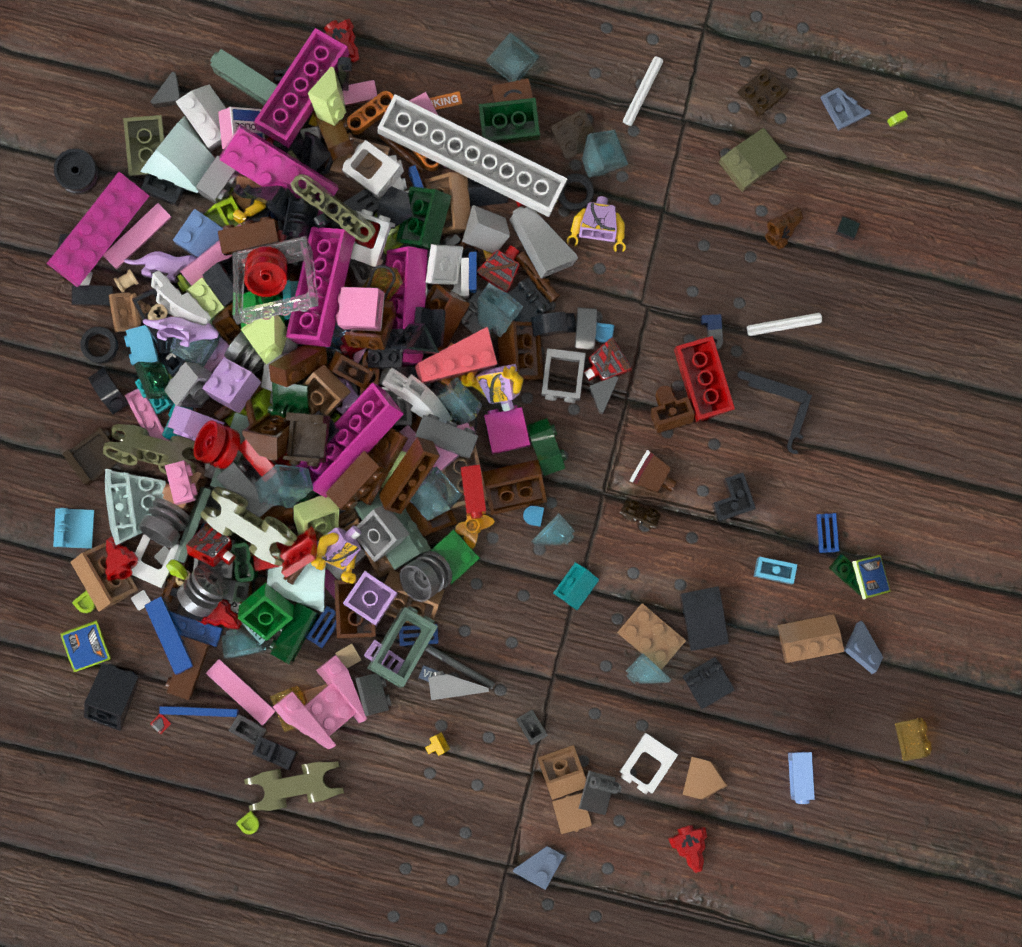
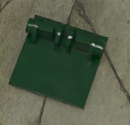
[268,382,309,418]

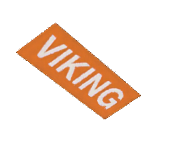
[429,91,462,110]

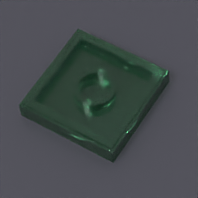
[134,361,171,400]

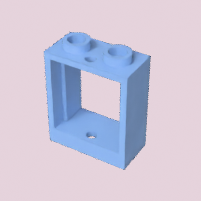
[788,752,815,804]

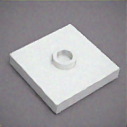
[426,244,463,285]

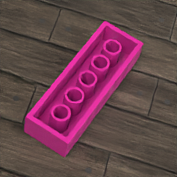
[254,28,349,148]
[219,124,338,216]
[46,172,149,287]
[286,227,355,347]
[385,247,428,366]
[295,383,404,498]

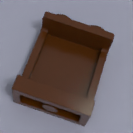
[344,301,397,350]

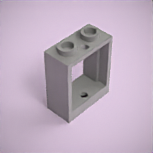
[541,348,585,403]

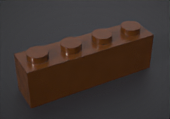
[379,437,440,514]

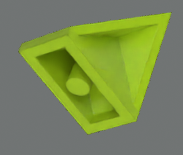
[203,196,240,228]

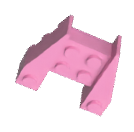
[273,655,367,750]

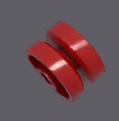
[244,247,287,297]
[193,420,240,469]

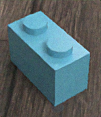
[124,325,160,369]
[753,557,797,584]

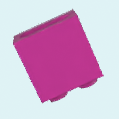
[484,405,530,455]

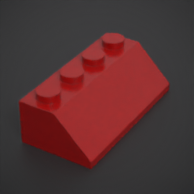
[674,336,735,422]

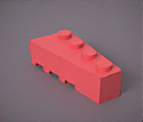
[415,327,497,384]

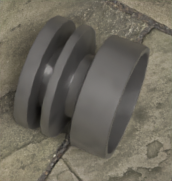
[224,331,265,374]
[138,498,190,548]
[400,551,452,602]
[177,565,229,617]

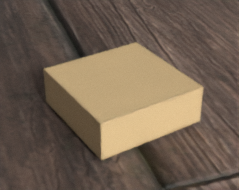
[335,644,362,669]

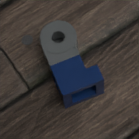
[701,314,723,350]

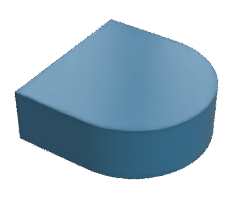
[595,322,614,343]
[523,506,544,527]

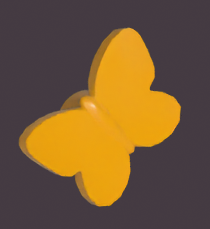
[455,515,495,549]

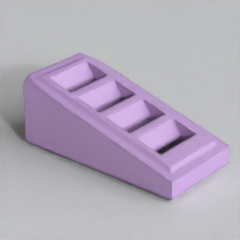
[364,640,405,674]

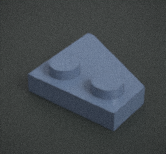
[820,88,871,131]
[844,621,883,674]
[513,846,564,890]

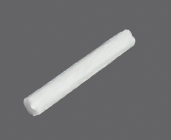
[623,56,663,126]
[747,313,822,336]

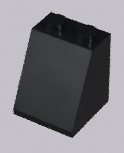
[84,663,139,731]

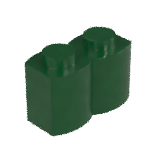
[231,540,258,583]

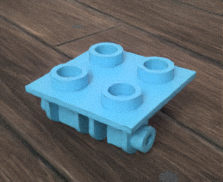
[53,508,94,549]

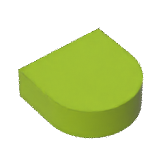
[887,111,908,127]
[166,559,188,580]
[72,590,96,613]
[236,811,260,834]

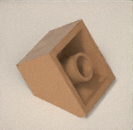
[537,745,586,800]

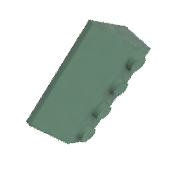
[354,488,431,570]

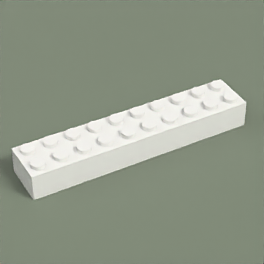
[378,95,567,217]

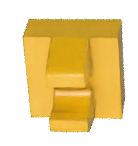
[425,732,450,756]

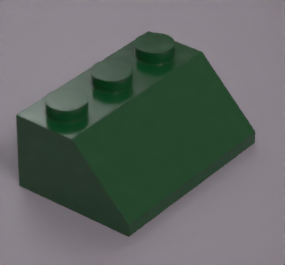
[479,98,540,145]
[395,187,452,250]
[269,603,319,665]

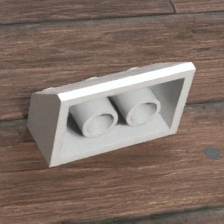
[176,85,226,152]

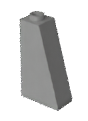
[509,207,578,278]

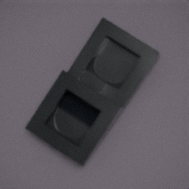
[71,285,113,306]
[252,736,298,770]

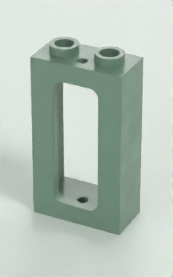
[210,49,277,105]
[367,606,438,688]

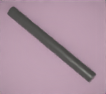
[425,644,495,689]

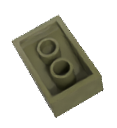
[123,115,164,176]
[719,128,787,192]

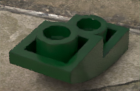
[829,554,861,595]

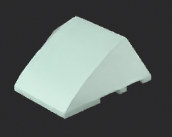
[140,116,215,193]
[105,469,166,545]
[267,555,326,612]

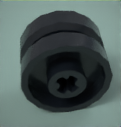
[54,148,99,195]

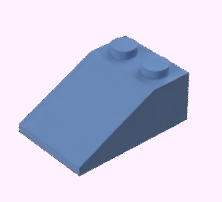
[173,209,223,257]

